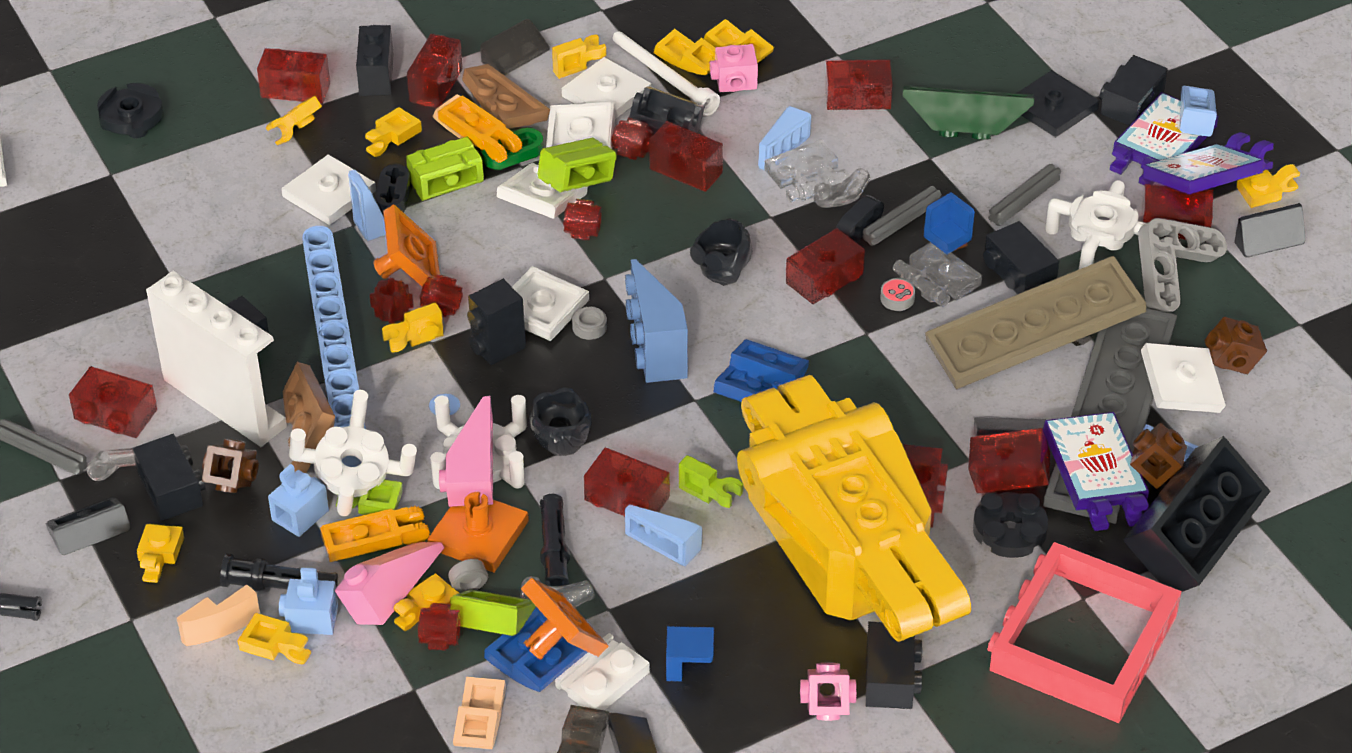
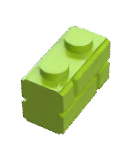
[406,137,484,201]
[537,137,616,193]

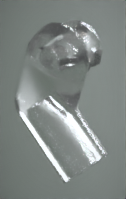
[87,448,136,481]

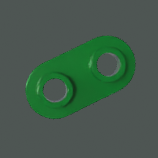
[481,128,544,170]

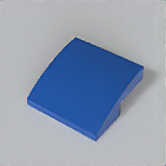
[713,339,809,402]
[484,607,588,692]

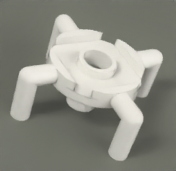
[1045,180,1146,269]
[289,390,417,516]
[430,395,527,489]

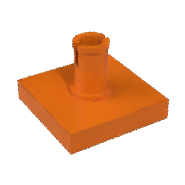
[373,204,442,294]
[428,492,529,573]
[521,578,609,660]

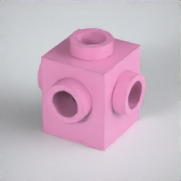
[710,44,758,92]
[800,662,856,720]

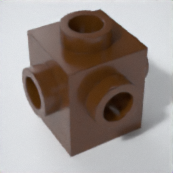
[1204,317,1267,375]
[1130,422,1187,489]
[202,439,259,493]

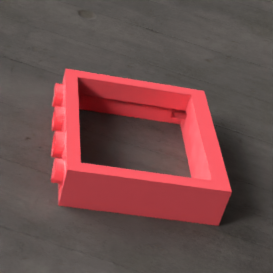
[987,542,1182,723]

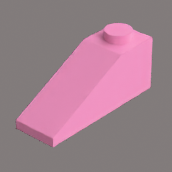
[439,396,493,507]
[335,542,444,625]

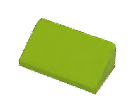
[449,589,536,636]

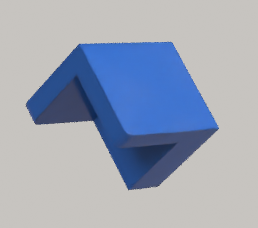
[924,192,975,254]
[666,626,714,681]

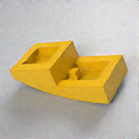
[704,19,774,63]
[654,29,715,75]

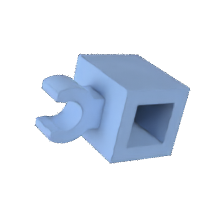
[268,464,329,537]
[279,568,339,635]

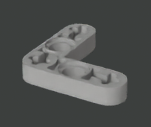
[1138,218,1227,313]

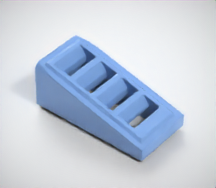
[1180,86,1217,136]
[758,106,811,170]
[348,169,386,241]
[625,504,702,566]

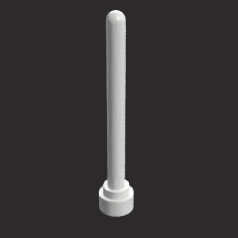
[612,31,720,116]

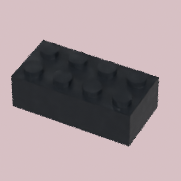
[1123,436,1271,592]

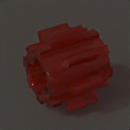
[611,118,653,160]
[563,199,602,240]
[419,274,463,318]
[370,278,414,324]
[418,603,461,651]

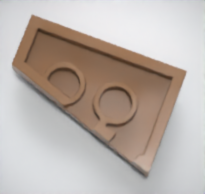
[462,64,550,129]
[283,362,335,473]

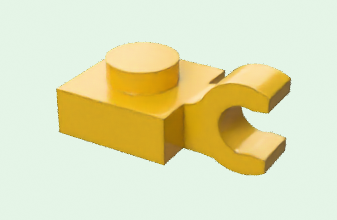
[552,35,606,79]
[266,96,322,145]
[365,107,422,157]
[1237,164,1300,208]
[382,302,444,352]
[137,524,184,583]
[394,573,459,631]
[237,613,311,664]

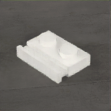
[555,633,650,717]

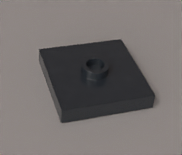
[1016,70,1100,138]

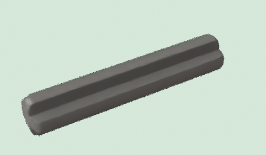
[988,164,1061,226]
[862,186,942,246]
[0,419,88,475]

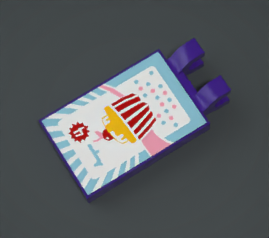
[1110,93,1219,188]
[1143,132,1274,194]
[1043,412,1149,531]

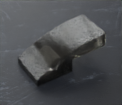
[557,705,609,753]

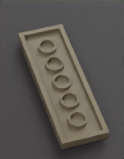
[925,256,1146,390]

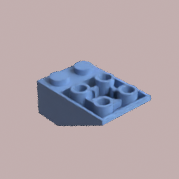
[625,259,688,383]

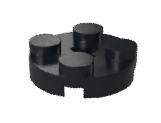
[97,83,163,138]
[973,492,1048,558]

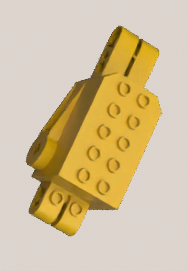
[737,375,971,642]

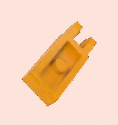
[437,95,523,163]
[320,506,430,562]

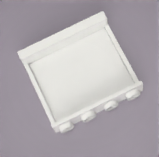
[146,271,287,447]

